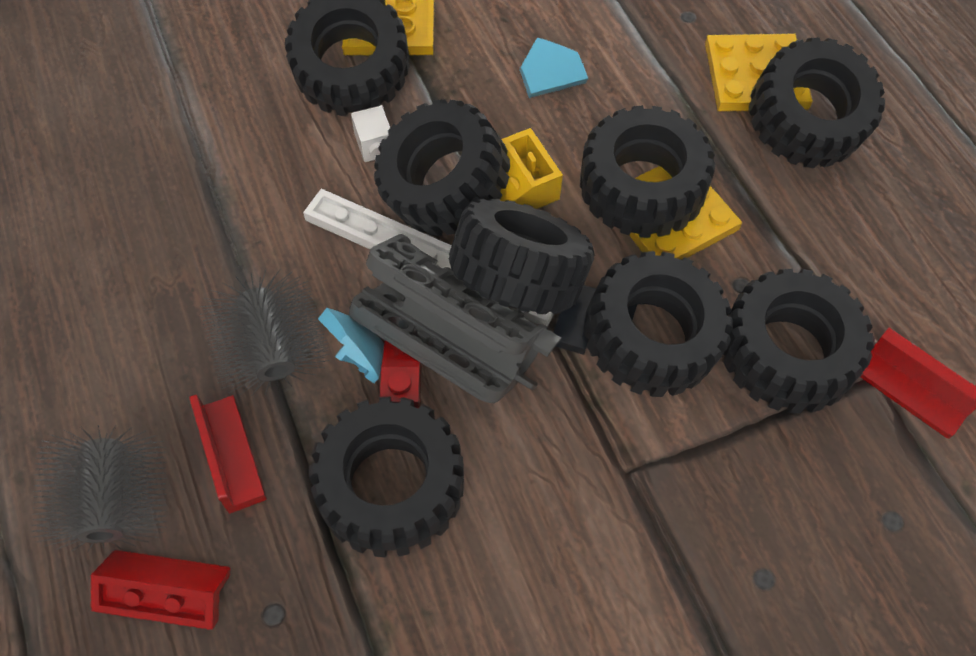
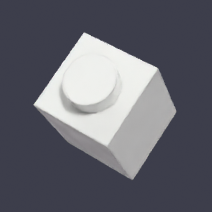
[351,105,390,163]

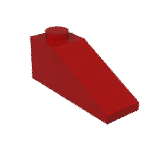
[380,340,422,409]

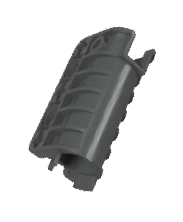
[348,234,561,403]

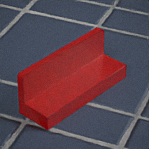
[860,328,976,439]
[189,394,267,514]
[91,550,230,630]

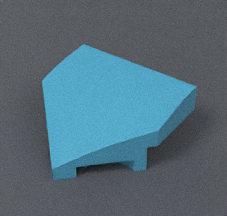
[520,38,588,98]
[318,307,384,384]

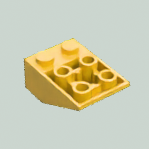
[500,128,563,209]

